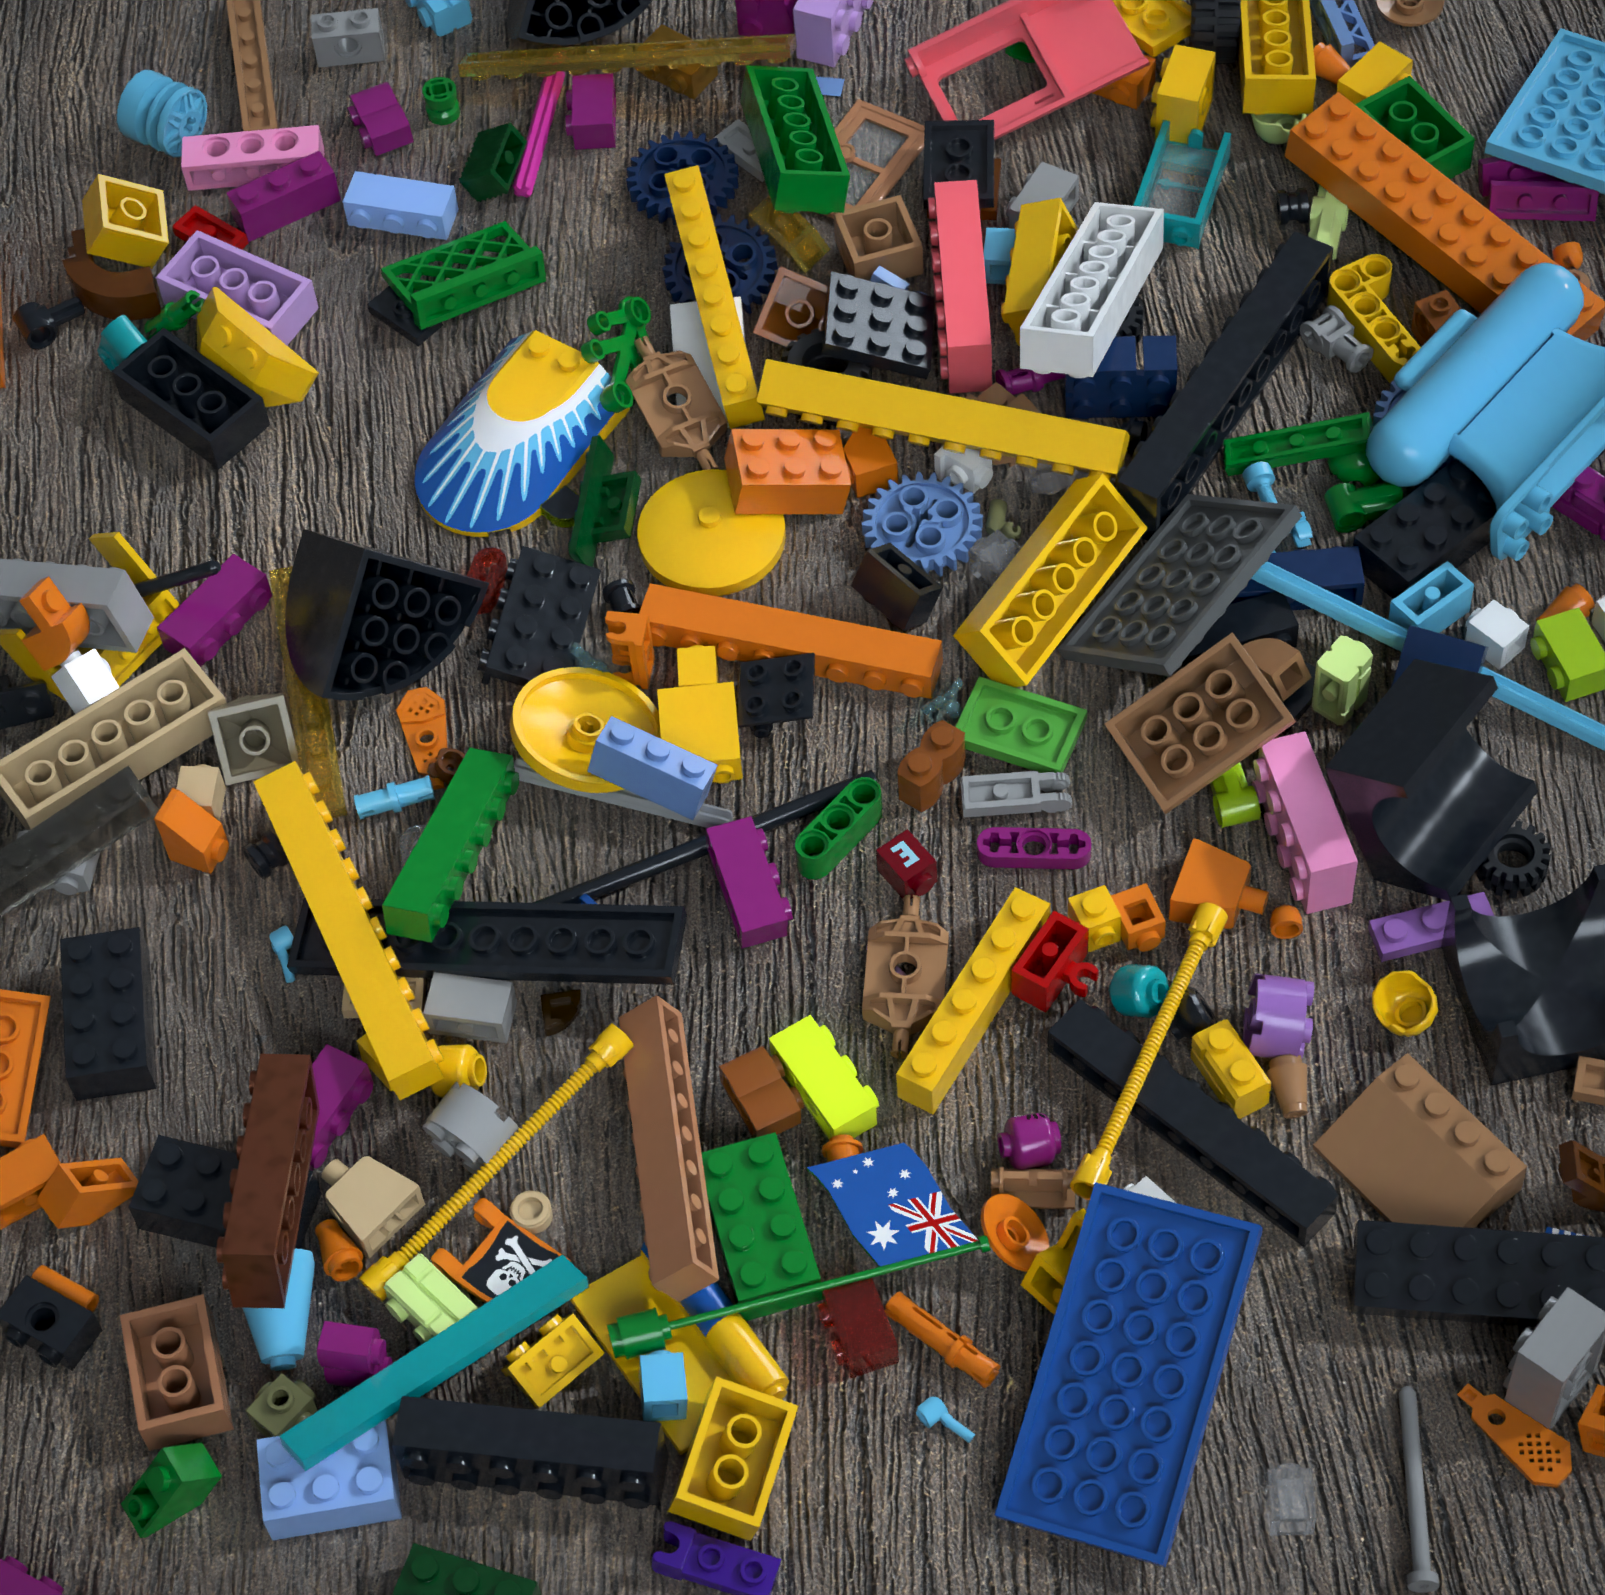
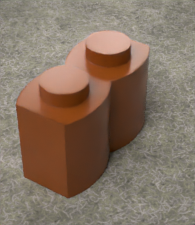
[897,720,966,812]
[719,1046,804,1138]

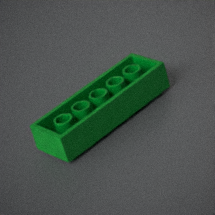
[740,65,850,215]

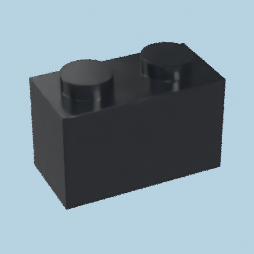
[851,543,943,631]

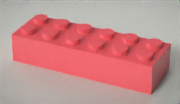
[928,180,992,394]

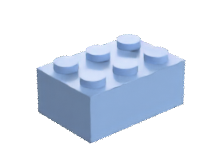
[256,1419,402,1541]

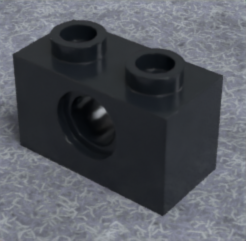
[0,1275,102,1371]

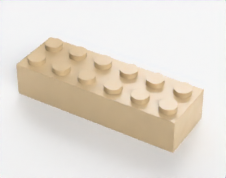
[0,648,226,833]

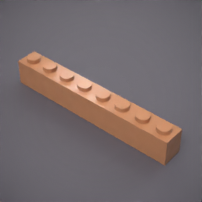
[619,995,719,1302]

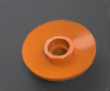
[981,1194,1049,1272]

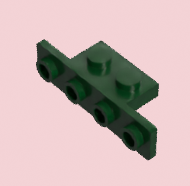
[568,435,642,567]

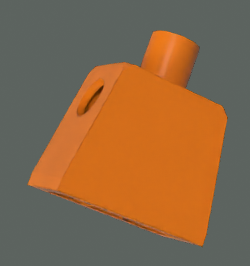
[1169,838,1269,929]

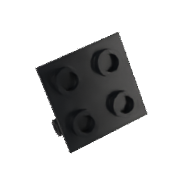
[738,653,815,738]

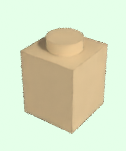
[176,764,226,821]

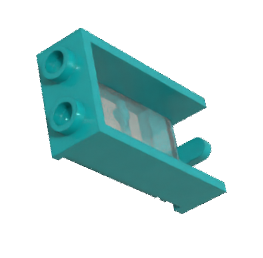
[1133,120,1231,249]

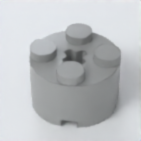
[422,1082,519,1174]

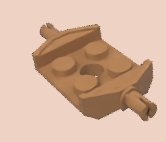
[625,336,728,470]
[862,895,949,1059]

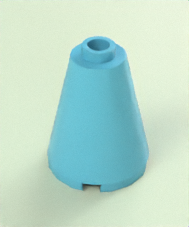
[243,1248,315,1371]

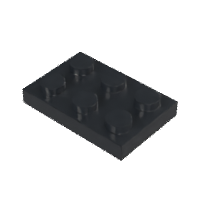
[923,120,994,209]

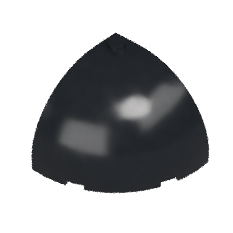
[507,0,653,46]
[285,529,489,700]

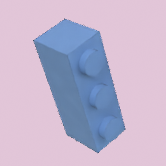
[587,716,718,820]

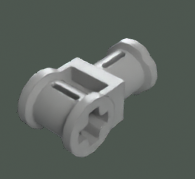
[1300,305,1374,373]

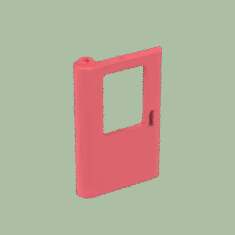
[904,0,1149,140]

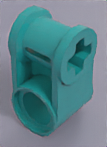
[97,315,147,371]

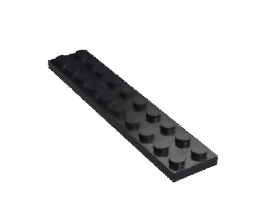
[287,898,687,985]

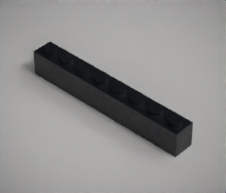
[1048,999,1339,1247]

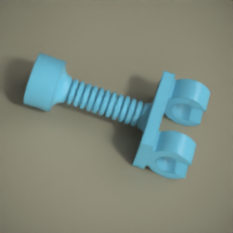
[1242,462,1313,553]

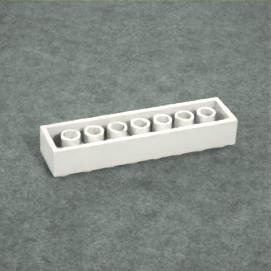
[1020,202,1164,378]

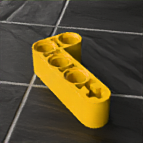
[1327,254,1421,384]

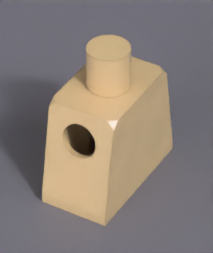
[321,1156,425,1259]

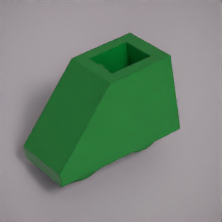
[121,1443,222,1538]

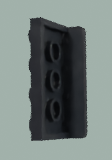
[477,545,601,687]

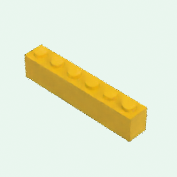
[896,887,1051,1115]

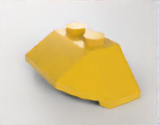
[196,287,319,408]

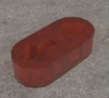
[467,547,508,614]

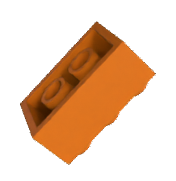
[724,429,851,514]

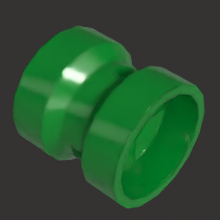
[422,77,460,125]

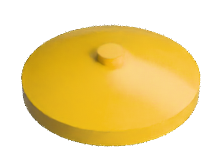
[637,469,786,596]
[510,667,661,793]

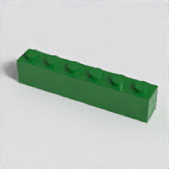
[382,747,519,943]

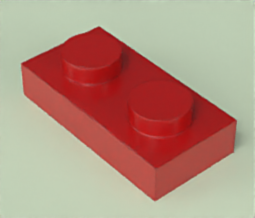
[172,205,249,250]

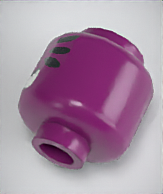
[997,1113,1062,1170]

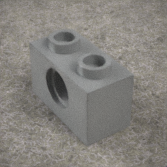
[311,8,385,68]

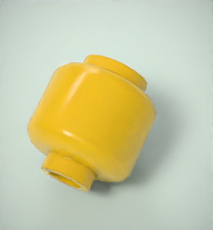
[430,1044,487,1098]

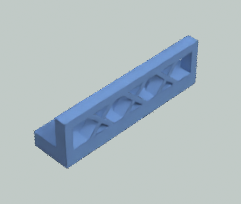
[1309,0,1375,67]

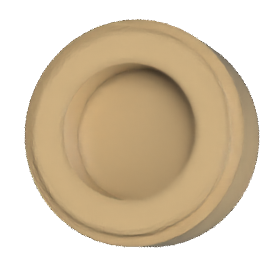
[510,1191,553,1234]

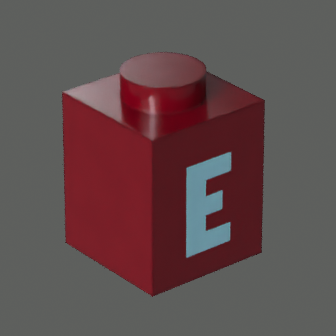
[876,829,937,899]

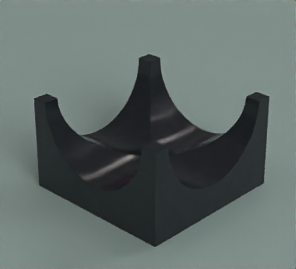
[1441,864,1605,1086]

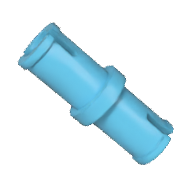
[354,775,435,820]

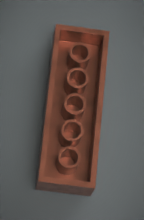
[216,1054,320,1308]

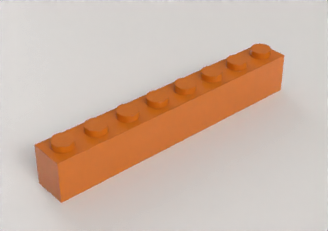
[639,583,943,699]

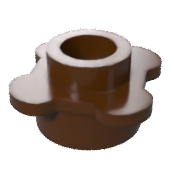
[427,748,465,787]

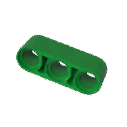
[795,777,883,880]

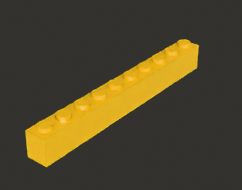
[756,359,1130,481]
[253,761,444,1100]

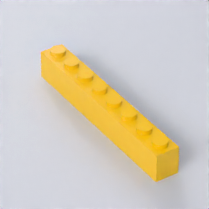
[664,165,765,429]

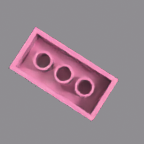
[1252,731,1358,914]

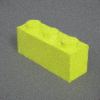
[769,1015,879,1140]

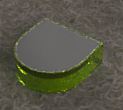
[539,485,580,528]

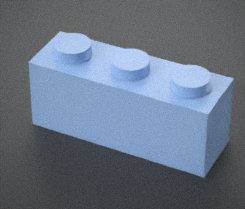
[343,171,459,240]

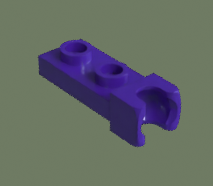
[651,1521,781,1595]

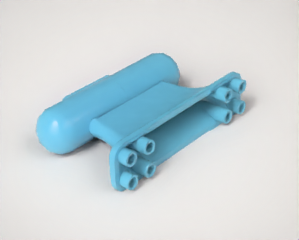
[1366,263,1605,561]

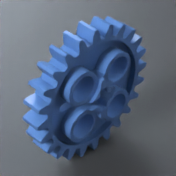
[862,472,983,577]

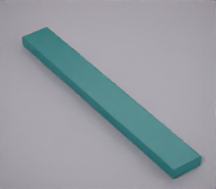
[279,1254,589,1471]

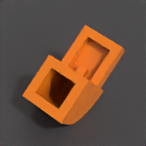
[19,576,90,671]

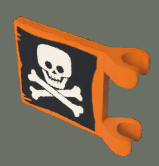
[431,1198,571,1304]

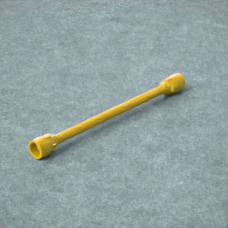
[1070,902,1228,1200]
[358,1023,634,1302]

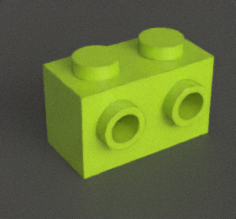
[1530,607,1605,702]

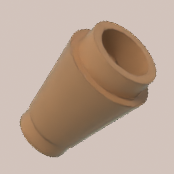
[1266,1054,1308,1119]

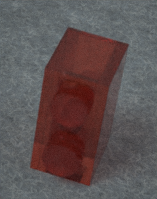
[817,1278,899,1379]

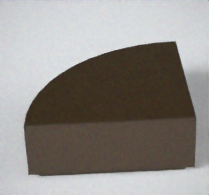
[540,989,582,1036]

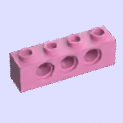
[181,125,324,191]

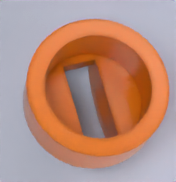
[1552,242,1583,270]
[1270,904,1303,939]

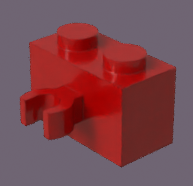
[1011,910,1099,1013]

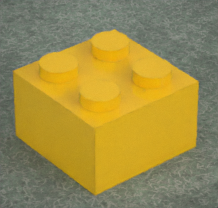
[1150,44,1216,144]
[82,174,169,269]

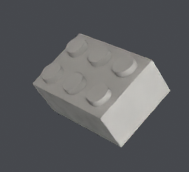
[1503,1287,1605,1430]

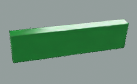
[1223,412,1372,476]

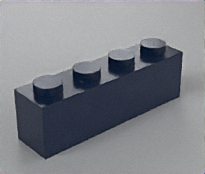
[1230,546,1365,611]

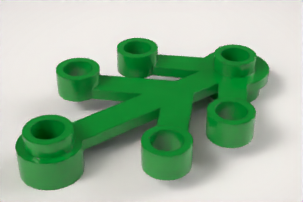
[581,296,652,413]

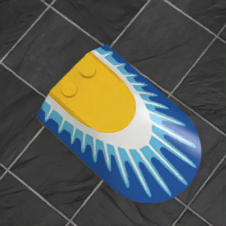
[414,330,630,537]

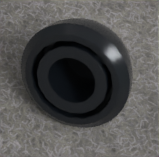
[1169,986,1218,1040]

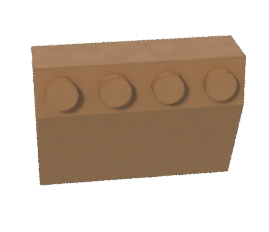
[1104,632,1296,814]
[1313,1053,1527,1228]

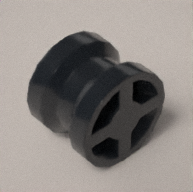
[1275,188,1309,225]
[242,830,290,880]

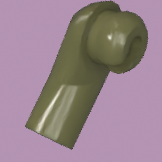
[985,499,1022,547]

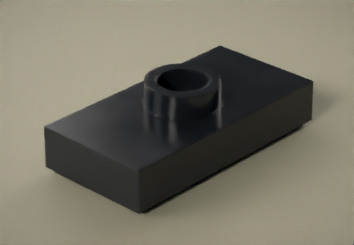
[367,286,443,346]

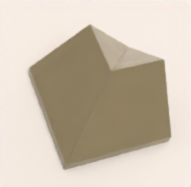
[208,694,301,786]

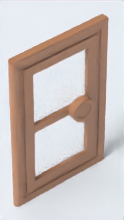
[825,99,924,219]

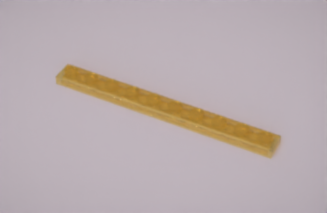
[458,34,797,81]

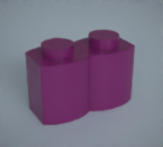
[347,82,414,156]
[317,1321,393,1388]

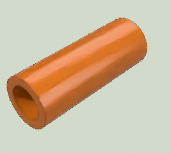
[31,1265,99,1312]

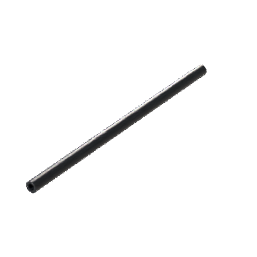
[532,770,878,904]

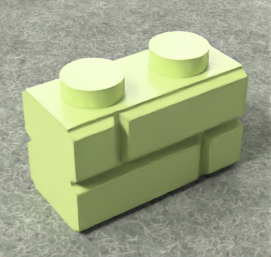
[1312,635,1373,726]
[384,1254,478,1344]

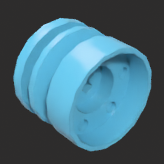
[117,70,207,157]

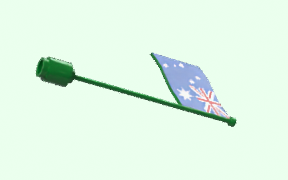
[607,1143,990,1360]

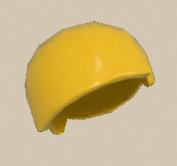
[1372,970,1438,1037]

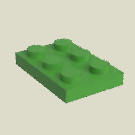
[955,676,1088,773]

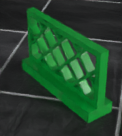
[381,221,546,330]

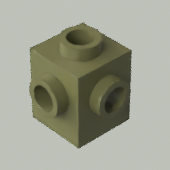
[245,1373,317,1438]

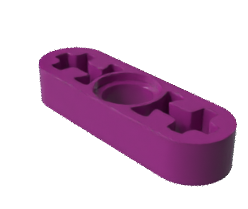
[977,827,1092,869]

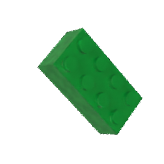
[701,1132,823,1321]

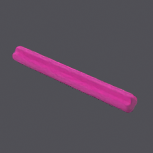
[513,63,565,198]

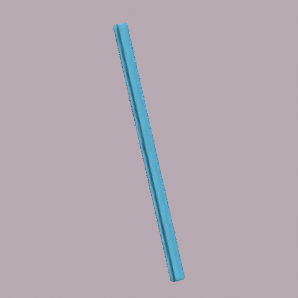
[1251,561,1605,751]

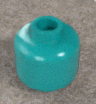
[1109,964,1169,1018]

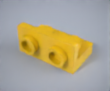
[501,1313,605,1409]

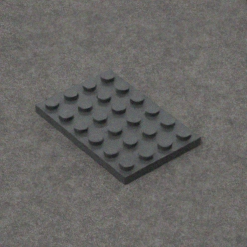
[1057,494,1302,677]

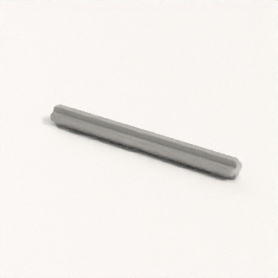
[514,757,733,828]

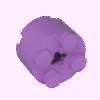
[1242,973,1314,1058]

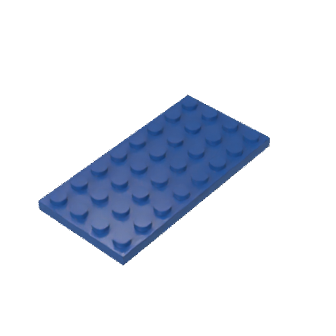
[994,1182,1263,1568]

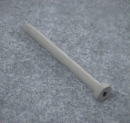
[1399,1386,1439,1593]

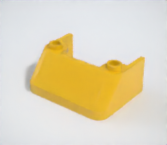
[0,532,180,703]

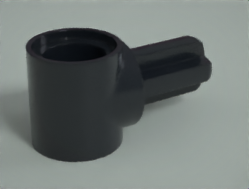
[13,297,85,350]

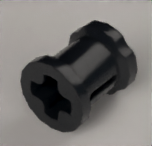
[602,579,642,614]

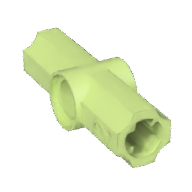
[1308,185,1349,260]

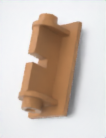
[991,1167,1075,1209]

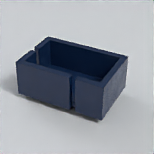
[1065,335,1178,419]

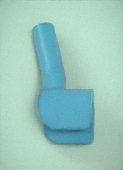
[269,925,296,983]
[916,1397,975,1443]

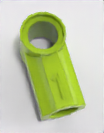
[1210,762,1261,828]

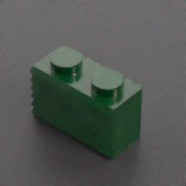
[459,123,527,202]

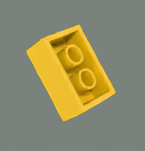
[668,1376,798,1541]

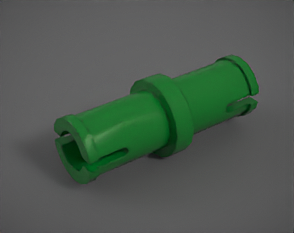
[144,290,204,339]

